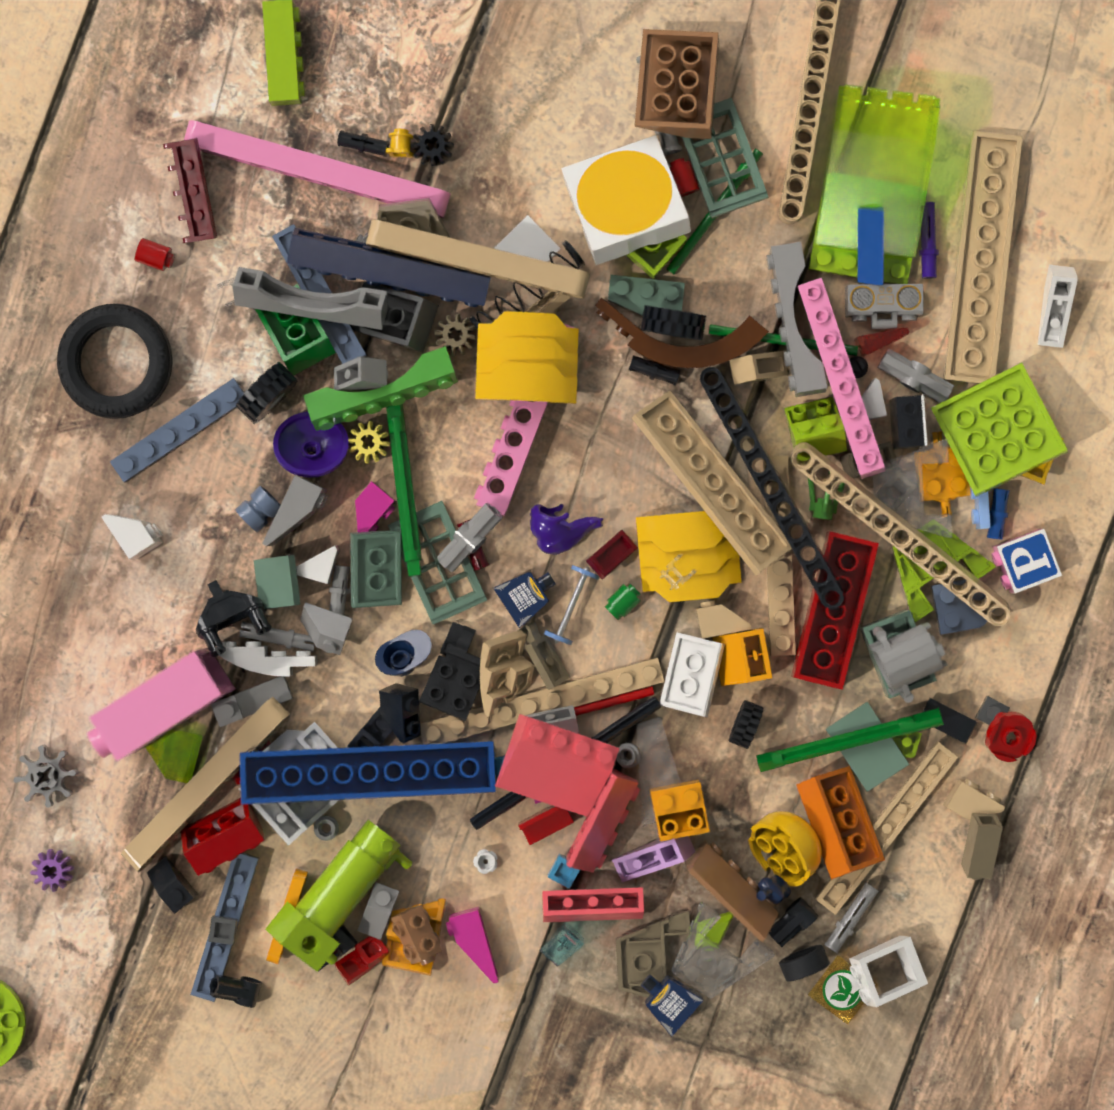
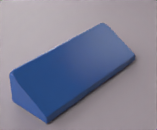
[857,207,884,285]

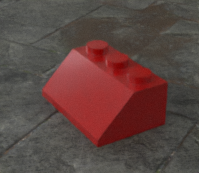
[181,798,265,876]

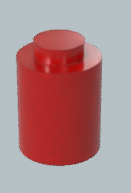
[669,158,700,197]
[134,238,175,272]

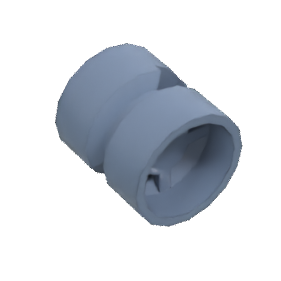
[235,485,280,533]

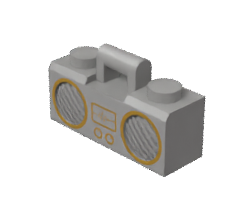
[845,284,923,329]

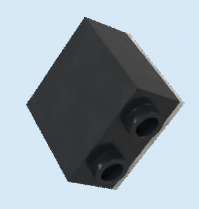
[889,395,927,450]

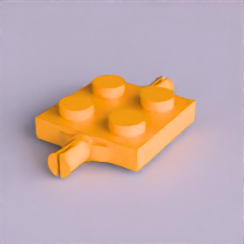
[914,431,971,517]

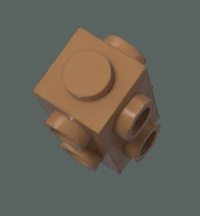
[391,905,442,966]

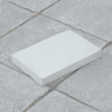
[660,632,725,717]

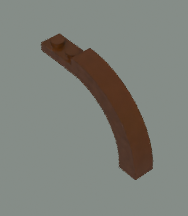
[595,298,769,368]

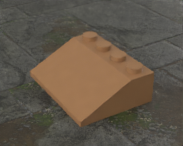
[635,29,720,139]
[685,841,779,942]

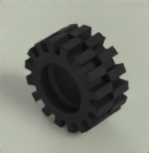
[729,700,764,749]

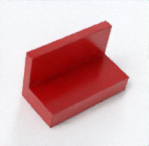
[518,805,574,845]

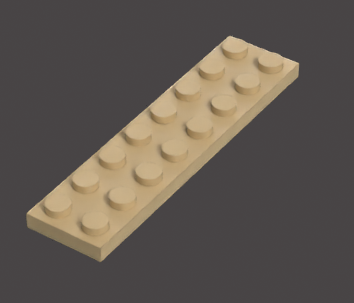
[632,391,792,575]

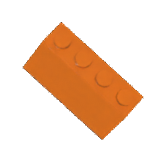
[796,766,885,880]

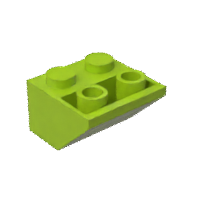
[784,397,847,461]

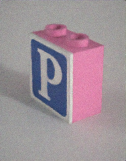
[991,529,1062,594]

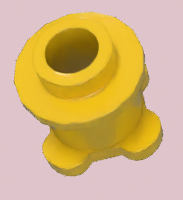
[386,128,414,158]

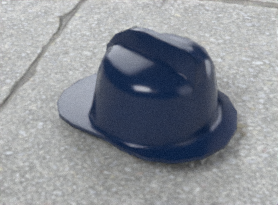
[375,630,432,677]

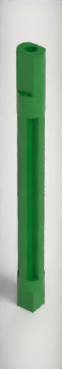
[386,404,422,577]
[756,708,943,772]

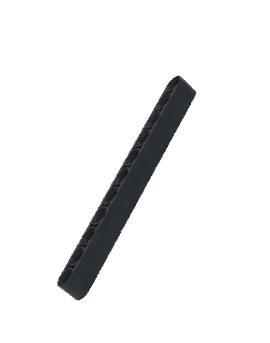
[700,367,846,610]

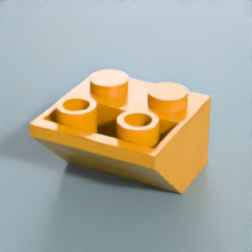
[712,628,772,686]
[649,780,710,841]

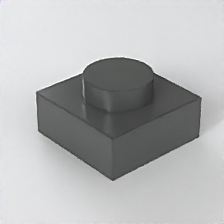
[975,696,1010,725]
[208,915,238,945]

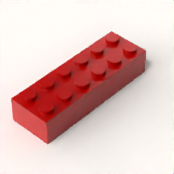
[791,531,879,690]

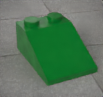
[255,284,336,375]

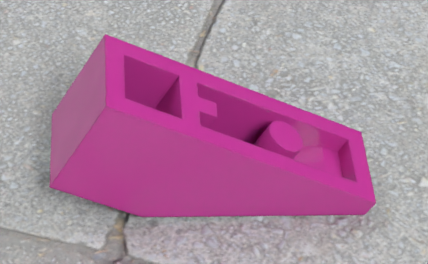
[446,906,499,984]

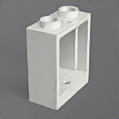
[849,936,928,1007]

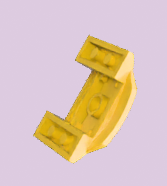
[475,311,579,404]
[636,511,742,602]

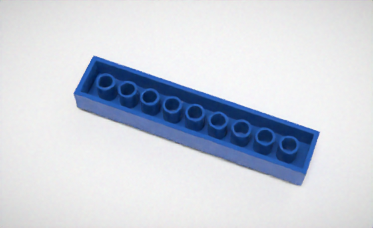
[239,741,496,805]

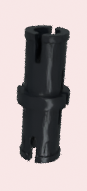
[337,130,390,157]
[629,355,681,386]

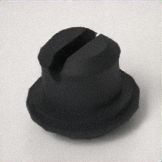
[849,356,868,378]

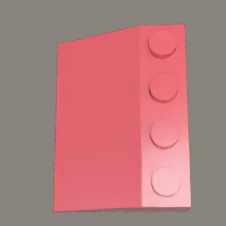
[495,714,619,817]
[566,768,640,872]

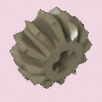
[434,314,477,357]

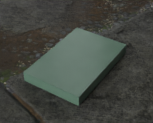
[350,530,402,608]
[826,702,909,792]

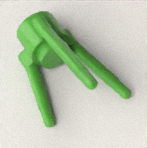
[808,471,845,520]

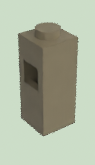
[961,813,1003,880]

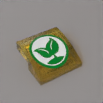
[808,955,878,1024]

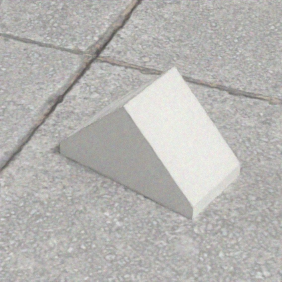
[861,378,887,420]
[296,546,339,584]

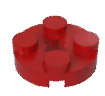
[985,712,1037,762]

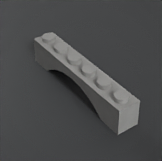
[766,242,827,397]
[233,267,388,330]

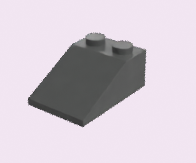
[350,282,439,353]

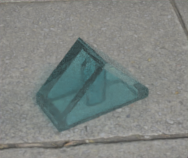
[540,922,584,967]

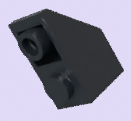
[379,683,421,743]

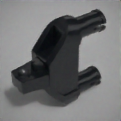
[196,580,272,657]

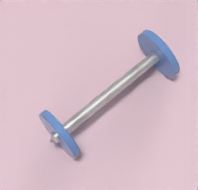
[544,565,600,645]

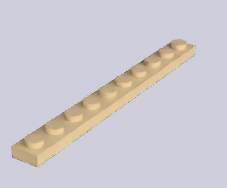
[420,657,665,744]

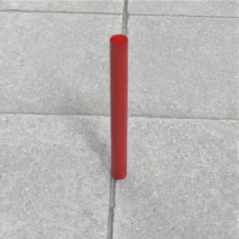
[574,686,655,716]

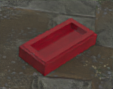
[586,530,638,580]

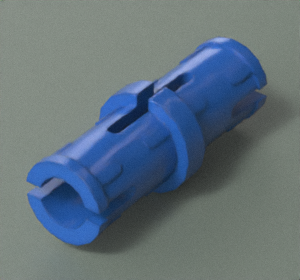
[987,488,1010,540]

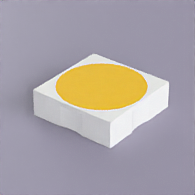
[561,135,691,265]

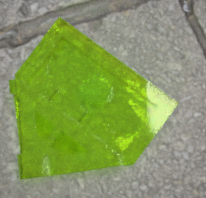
[145,729,202,783]

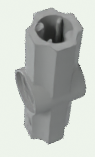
[877,349,954,403]
[437,503,503,572]

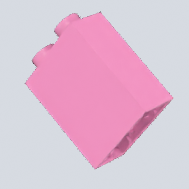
[87,648,236,761]

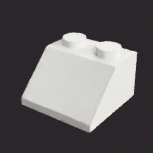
[102,514,163,559]

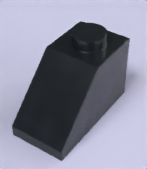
[147,856,198,914]

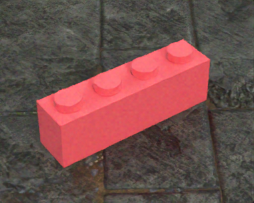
[542,887,644,923]

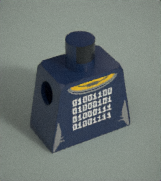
[493,572,556,628]
[641,974,704,1036]

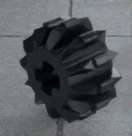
[411,124,454,168]

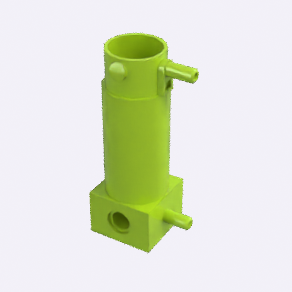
[265,820,412,972]

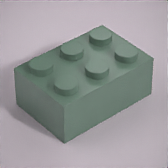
[859,609,937,699]

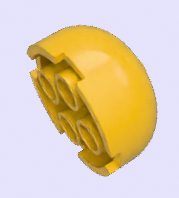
[748,811,822,886]

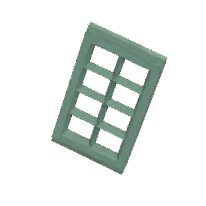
[682,97,768,218]
[388,501,487,625]

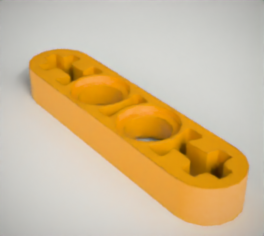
[266,868,308,964]

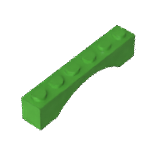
[303,346,458,431]

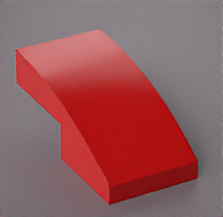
[334,936,389,986]

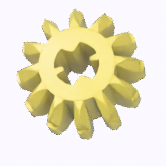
[348,421,390,464]

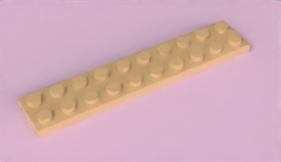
[944,131,1023,384]

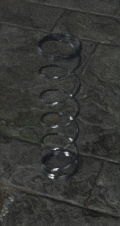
[469,240,585,330]

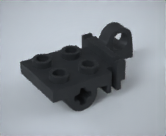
[419,622,481,721]

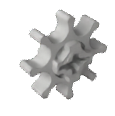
[14,744,78,808]

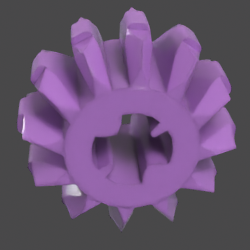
[30,849,74,892]

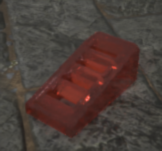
[854,328,910,357]

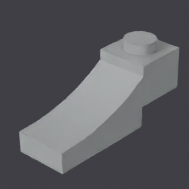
[211,676,293,727]

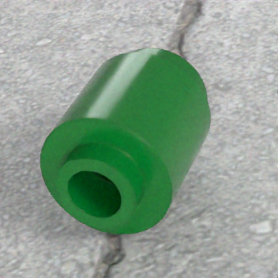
[604,583,641,620]

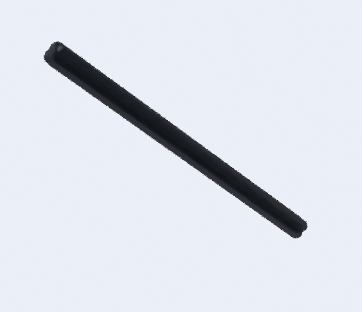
[470,697,661,830]

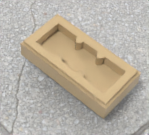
[525,291,571,314]

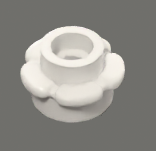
[473,849,498,874]

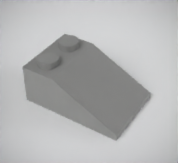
[262,475,329,546]

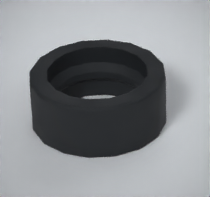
[779,945,830,982]

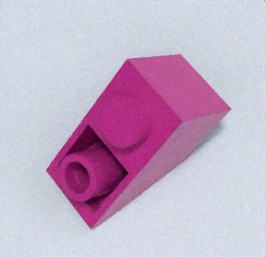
[355,481,396,532]

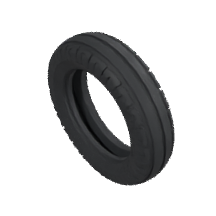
[57,304,173,419]

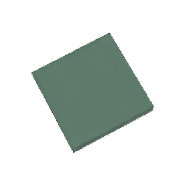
[253,555,301,609]

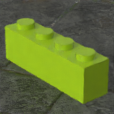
[262,0,305,106]

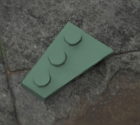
[608,275,685,316]

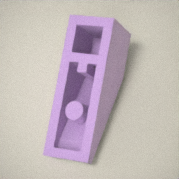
[612,836,696,882]

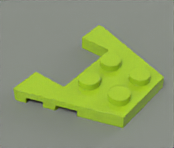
[891,519,996,622]

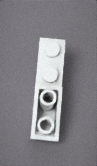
[215,641,318,677]

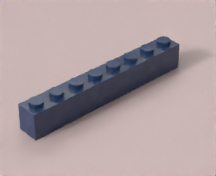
[287,228,491,307]

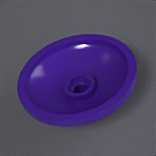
[273,411,349,478]

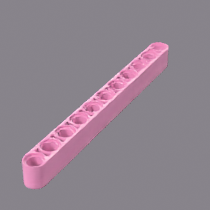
[184,120,451,218]

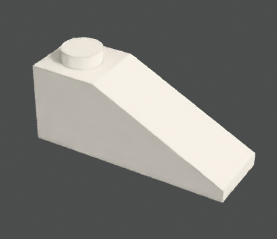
[1038,265,1078,348]

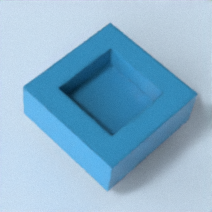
[547,853,580,889]

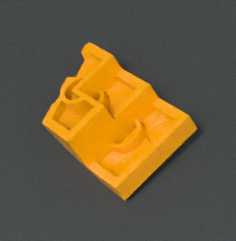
[382,898,446,976]

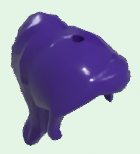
[530,504,603,555]

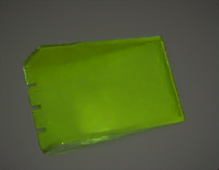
[815,84,940,258]

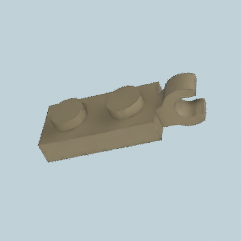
[517,622,570,690]

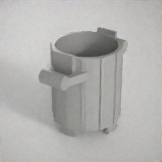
[868,622,948,703]

